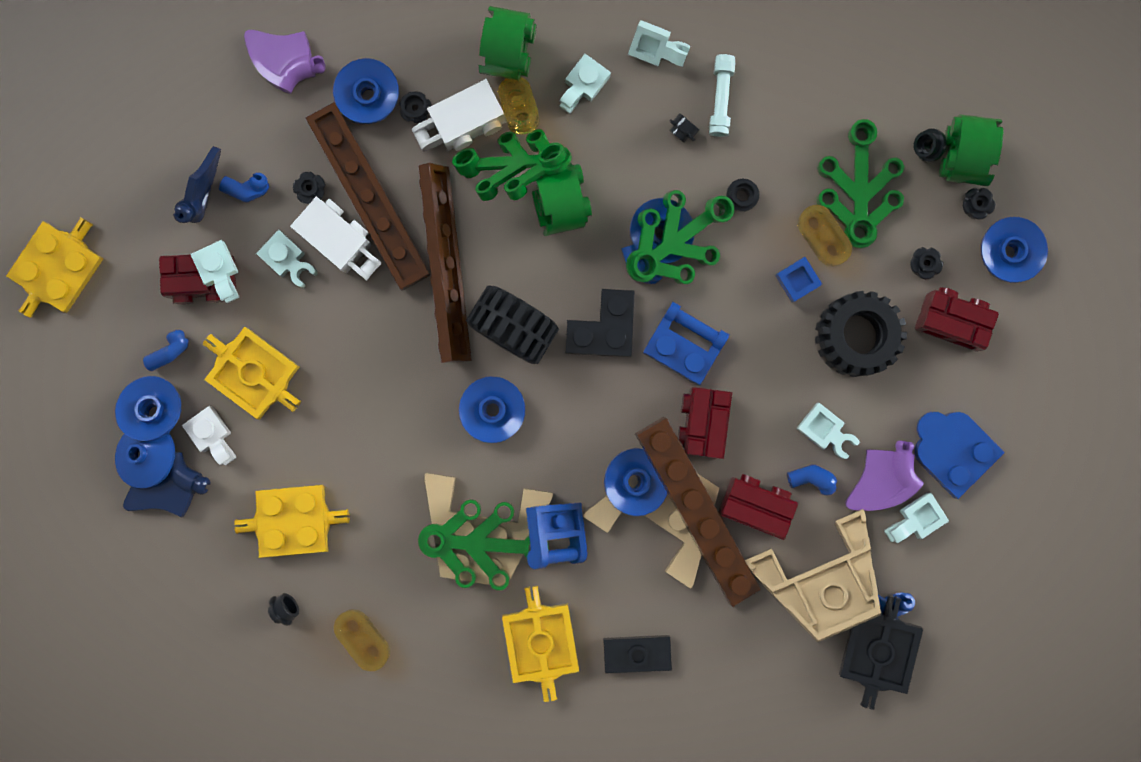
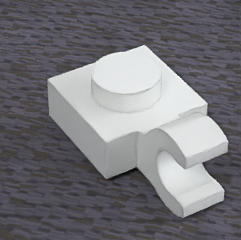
[182,406,237,465]

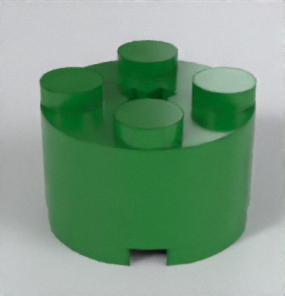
[479,6,537,81]
[939,114,1004,187]
[532,162,592,236]

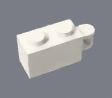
[412,79,506,151]
[290,196,382,281]

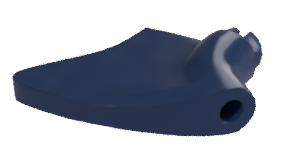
[173,146,221,223]
[123,452,210,517]

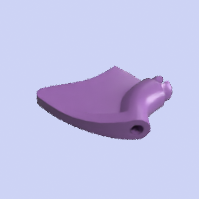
[244,30,325,94]
[845,441,924,511]

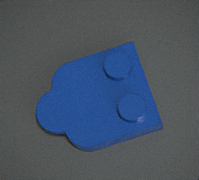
[914,412,1005,499]

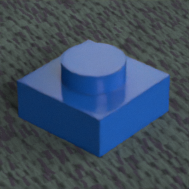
[775,257,823,303]

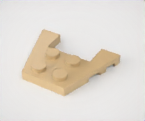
[425,473,553,586]
[583,473,719,589]
[745,509,881,643]

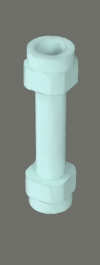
[709,54,735,137]

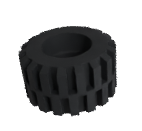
[466,285,559,364]
[815,291,907,377]

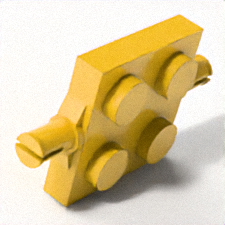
[6,217,104,318]
[202,327,301,420]
[234,485,350,558]
[502,585,579,702]

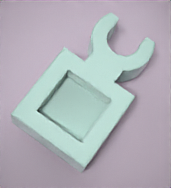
[256,230,318,288]
[796,403,860,459]

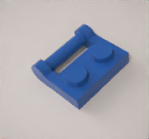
[643,302,730,386]
[526,503,588,569]

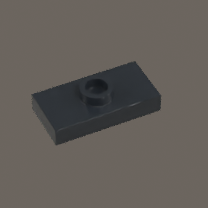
[603,635,672,674]

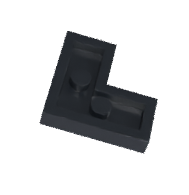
[566,289,635,357]

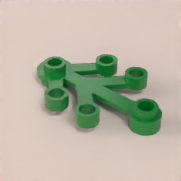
[817,119,905,249]
[452,129,572,201]
[626,190,734,284]
[418,499,549,590]

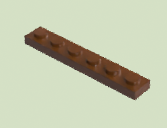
[306,102,430,291]
[419,163,472,363]
[635,417,761,607]

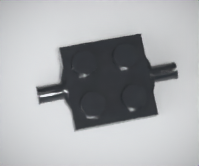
[839,595,923,710]

